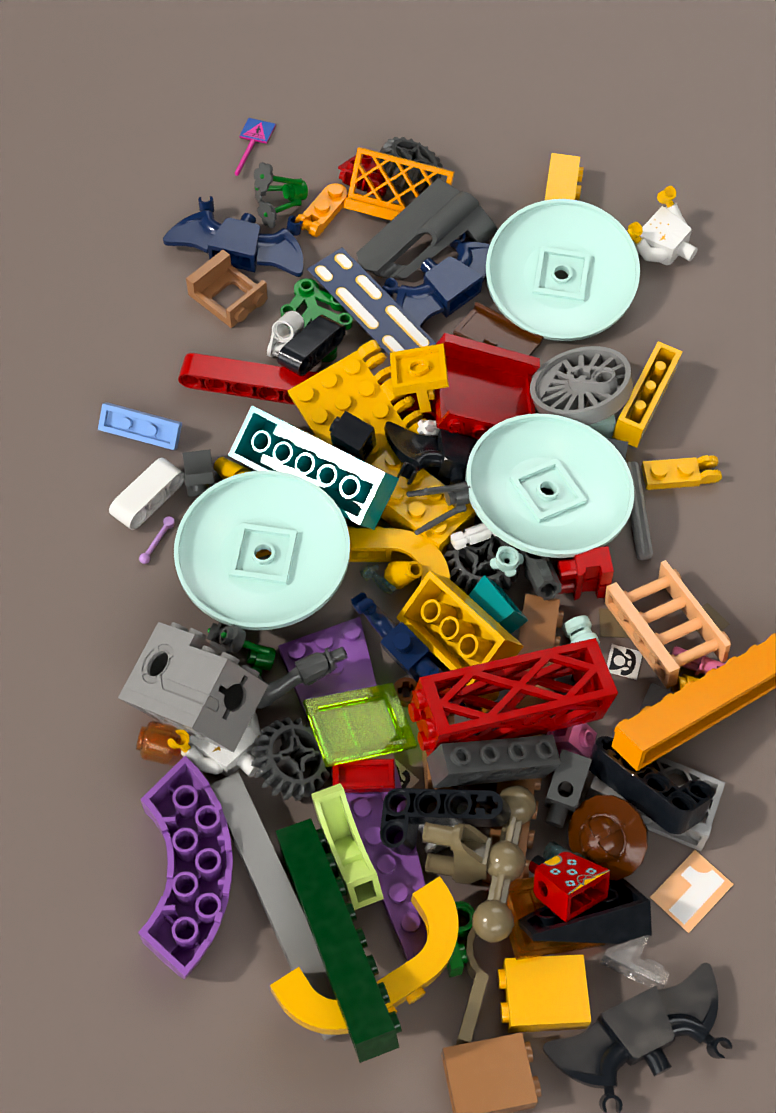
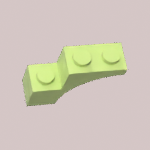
[311,783,384,910]

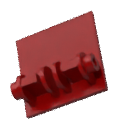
[338,154,387,196]

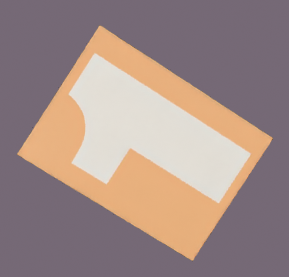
[650,850,734,933]

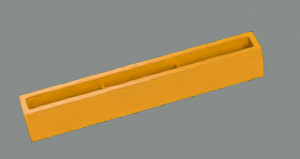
[612,633,776,771]

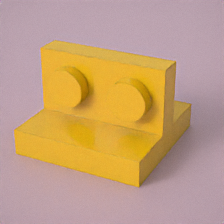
[390,344,449,413]

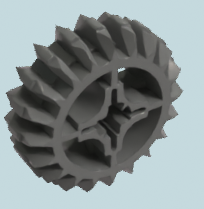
[378,137,443,193]
[444,528,521,595]
[251,717,333,801]

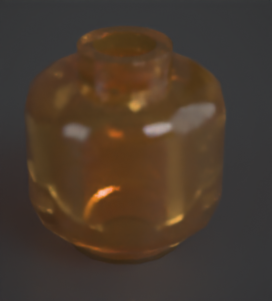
[136,721,181,764]

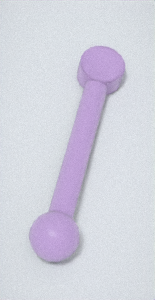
[139,516,175,564]

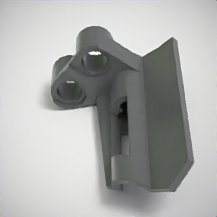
[356,178,498,279]

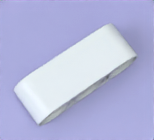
[109,457,185,530]

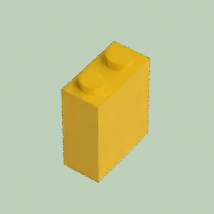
[497,954,591,1033]

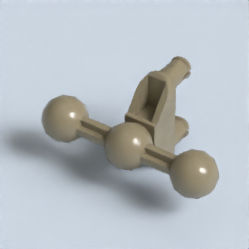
[422,785,536,943]

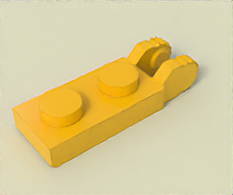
[641,455,722,490]

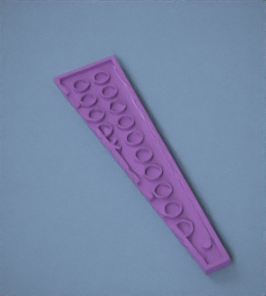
[278,617,427,961]

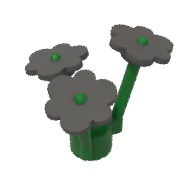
[254,162,308,229]

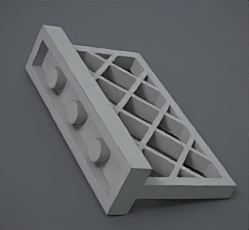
[585,736,725,851]

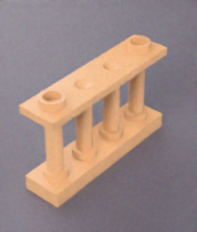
[605,560,731,689]

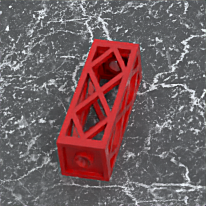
[408,638,618,756]

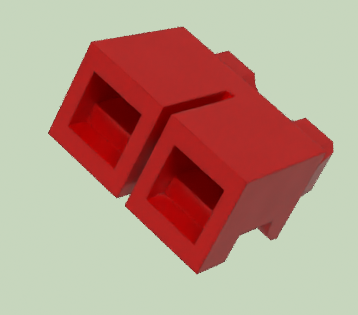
[557,546,614,600]

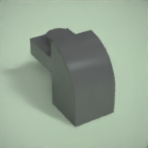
[182,449,215,497]

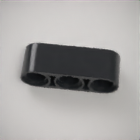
[277,315,346,376]

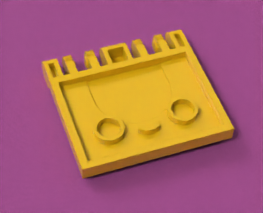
[288,340,427,464]

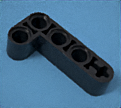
[589,736,714,834]
[380,788,511,855]

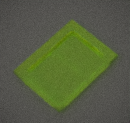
[303,683,417,767]

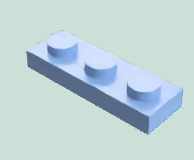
[98,402,182,450]

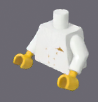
[626,186,698,265]
[168,712,261,777]

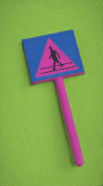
[234,118,276,176]

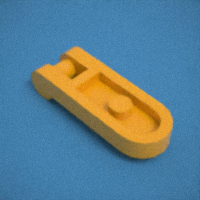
[295,183,348,238]

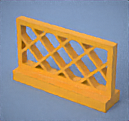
[343,147,455,221]

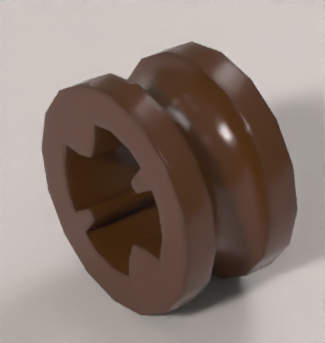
[393,677,417,708]

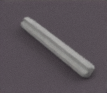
[626,461,653,560]

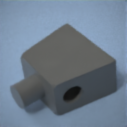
[544,749,592,828]

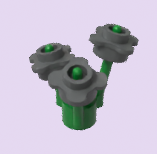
[207,622,275,676]

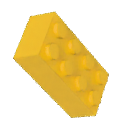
[371,447,476,556]
[396,570,524,686]

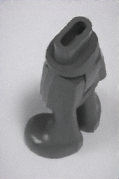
[257,647,348,709]

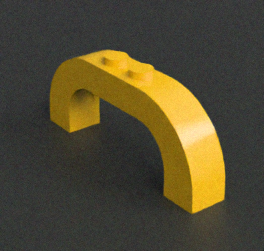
[347,526,450,583]
[270,876,459,1035]

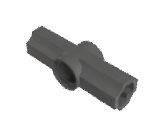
[517,549,562,600]

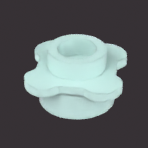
[490,546,524,577]

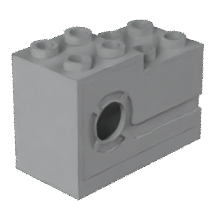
[118,622,268,753]

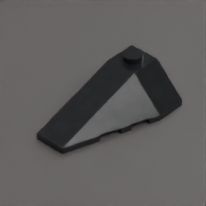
[518,878,652,944]

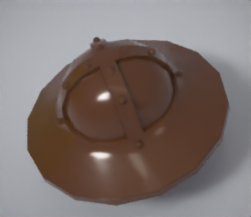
[568,795,648,881]

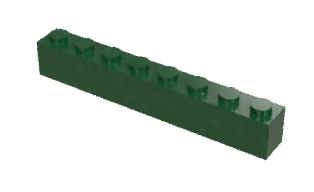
[275,818,402,1063]

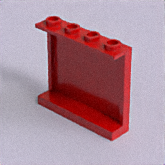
[435,333,540,439]

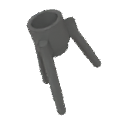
[406,481,471,535]

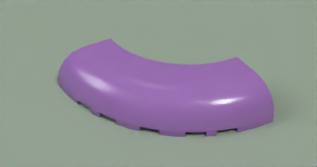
[138,756,233,980]

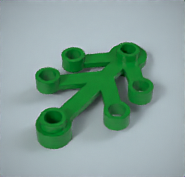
[280,278,353,362]

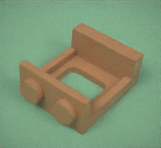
[186,250,268,328]

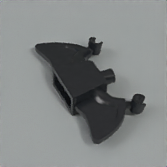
[384,421,478,485]
[543,963,732,1113]

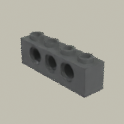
[426,735,561,788]

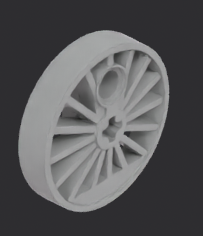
[530,346,633,425]

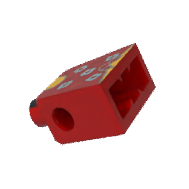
[529,852,610,922]

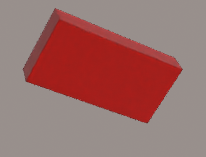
[332,759,395,793]

